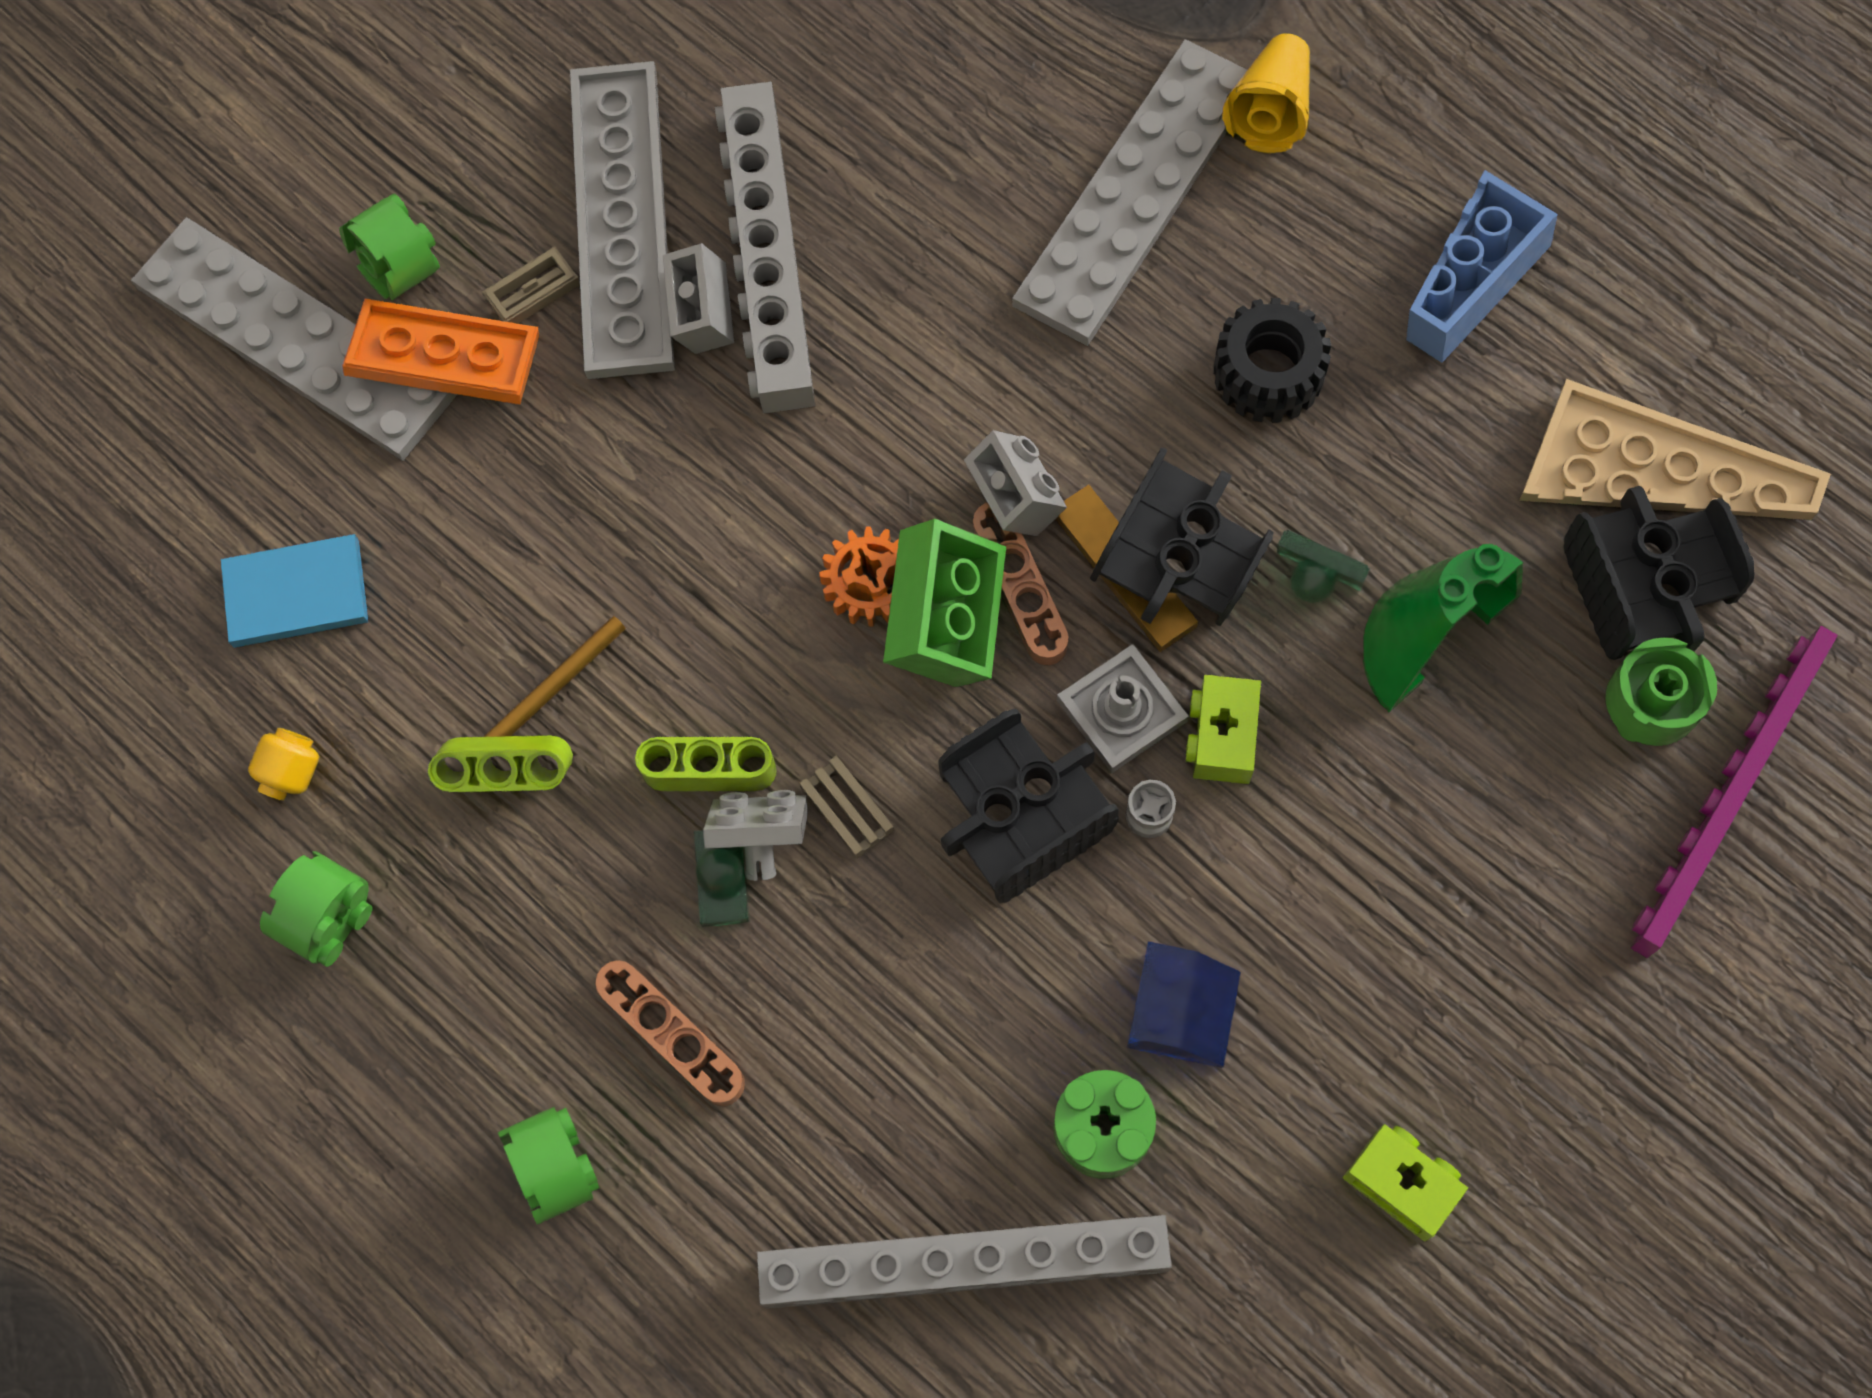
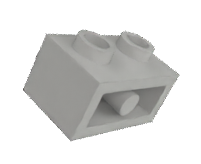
[663,243,734,354]
[964,430,1067,536]

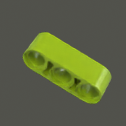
[428,735,573,792]
[635,737,777,791]

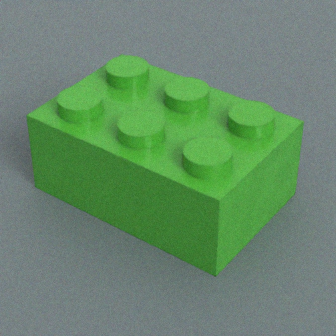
[883,518,1006,687]

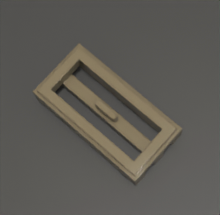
[482,246,580,324]
[799,755,894,859]

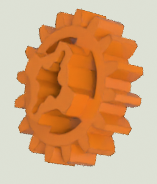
[819,526,899,627]

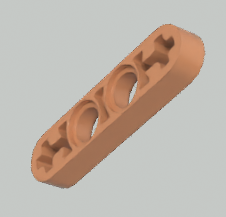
[973,503,1069,665]
[595,960,745,1106]

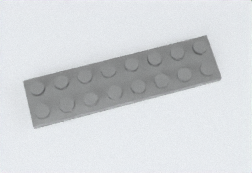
[1012,39,1247,346]
[570,61,675,379]
[131,217,458,461]

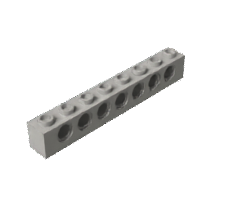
[715,81,815,413]
[757,1215,1172,1309]

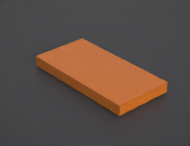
[342,298,539,405]

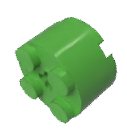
[339,194,440,301]
[1606,638,1717,746]
[260,851,373,967]
[1054,1070,1156,1179]
[498,1106,600,1225]

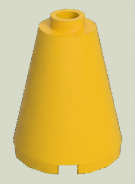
[1222,34,1310,153]

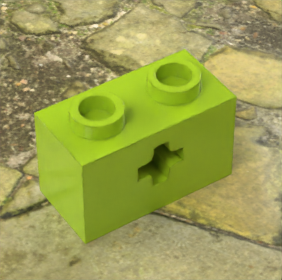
[1185,675,1261,784]
[1342,1124,1468,1242]

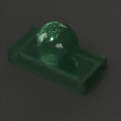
[1277,530,1370,603]
[694,831,750,927]

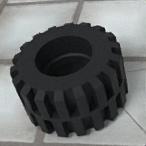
[1213,298,1331,423]

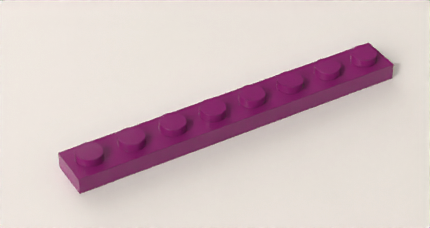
[1631,626,1838,958]

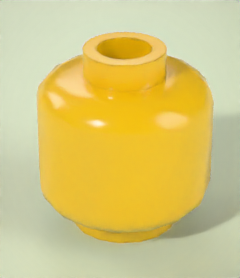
[248,728,319,800]

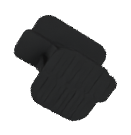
[1090,447,1274,626]
[1563,486,1754,660]
[938,709,1119,903]

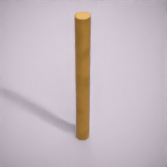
[483,616,626,737]

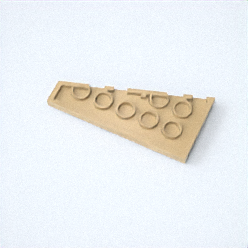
[1519,379,1831,520]

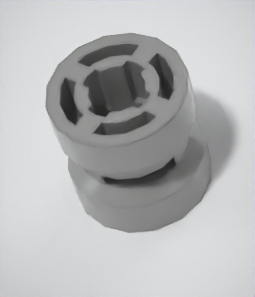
[1126,780,1176,838]

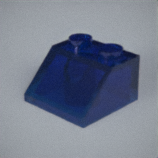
[1127,941,1241,1068]

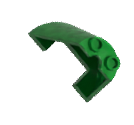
[1363,544,1523,712]

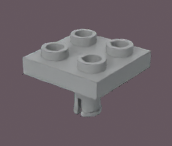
[1057,644,1189,773]
[703,790,808,881]

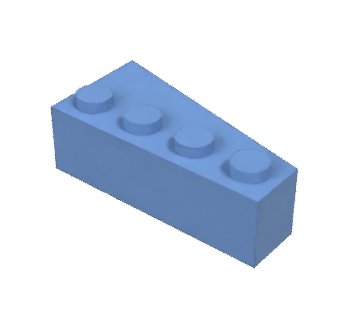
[1406,170,1558,363]

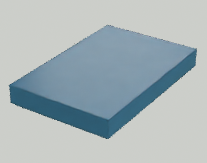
[221,534,368,648]

